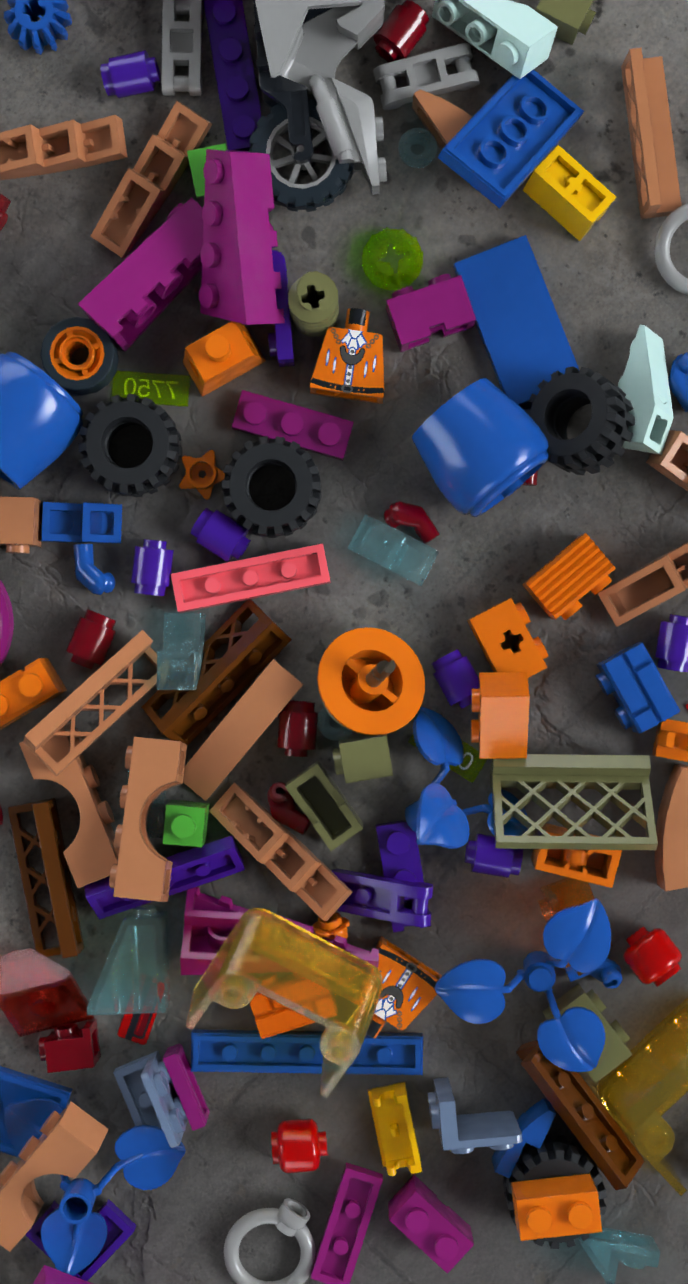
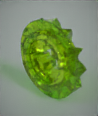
[362,227,423,291]

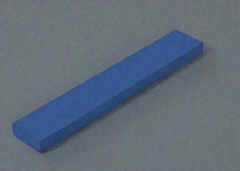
[191,1029,423,1075]

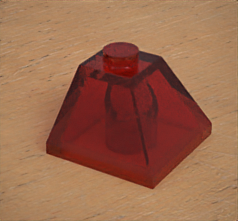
[0,948,94,1037]

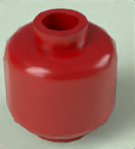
[623,926,682,987]
[271,1118,328,1173]

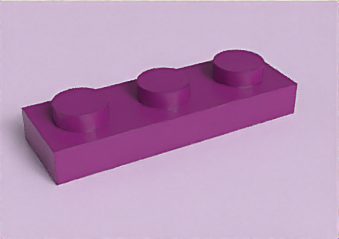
[232,390,354,461]
[310,1162,383,1284]

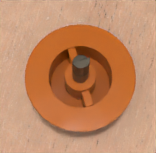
[317,627,425,736]

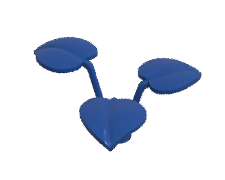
[405,707,528,849]
[435,898,611,1072]
[4,1098,186,1276]

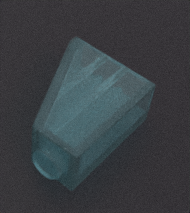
[87,905,170,1015]

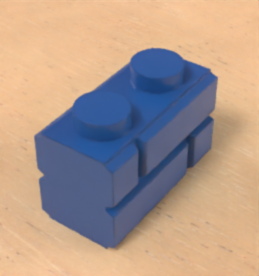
[595,642,680,734]

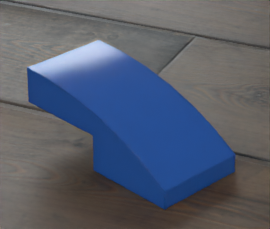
[41,502,122,544]
[491,1098,556,1178]

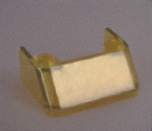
[186,908,382,1098]
[597,997,688,1196]

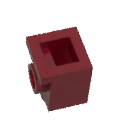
[39,1019,101,1073]

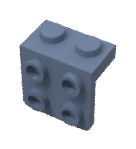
[113,1051,188,1148]
[427,1077,523,1154]

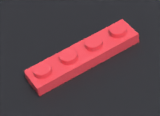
[171,543,331,613]

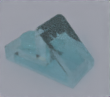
[578,1227,660,1284]

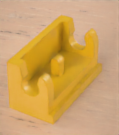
[523,145,616,241]
[368,1082,422,1176]

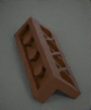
[141,599,292,746]
[8,798,85,959]
[516,1040,645,1190]

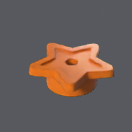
[179,450,225,500]

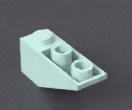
[432,0,558,79]
[618,325,674,455]

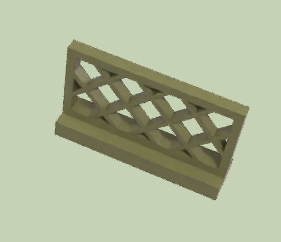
[490,754,658,850]

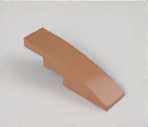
[90,101,213,258]
[0,115,128,180]
[183,659,304,801]
[209,782,353,921]

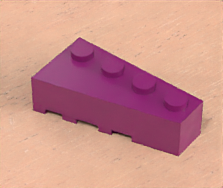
[199,149,285,325]
[78,197,204,352]

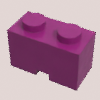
[386,274,476,352]
[388,1175,474,1274]

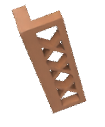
[621,47,682,219]
[23,629,172,776]

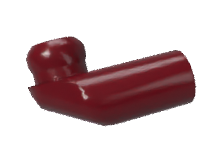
[383,501,440,545]
[267,782,311,835]

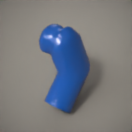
[668,352,688,413]
[73,544,115,595]
[564,957,623,989]

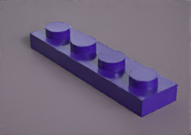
[203,0,262,151]
[84,835,245,920]

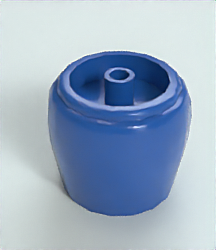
[0,351,83,490]
[412,378,549,517]

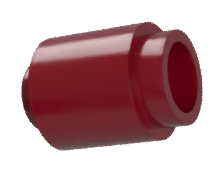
[373,0,429,62]
[66,609,116,669]
[277,700,318,757]

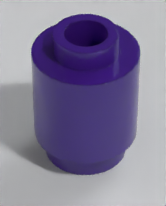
[100,50,161,98]
[190,508,251,562]
[131,539,174,596]
[655,614,688,672]
[432,649,479,709]
[464,833,523,878]

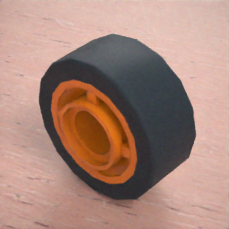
[40,316,119,395]

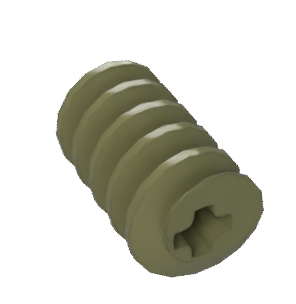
[288,271,339,337]

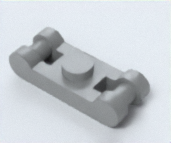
[161,0,204,96]
[373,43,480,110]

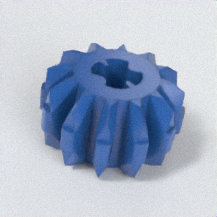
[4,0,72,55]

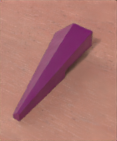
[180,887,379,975]

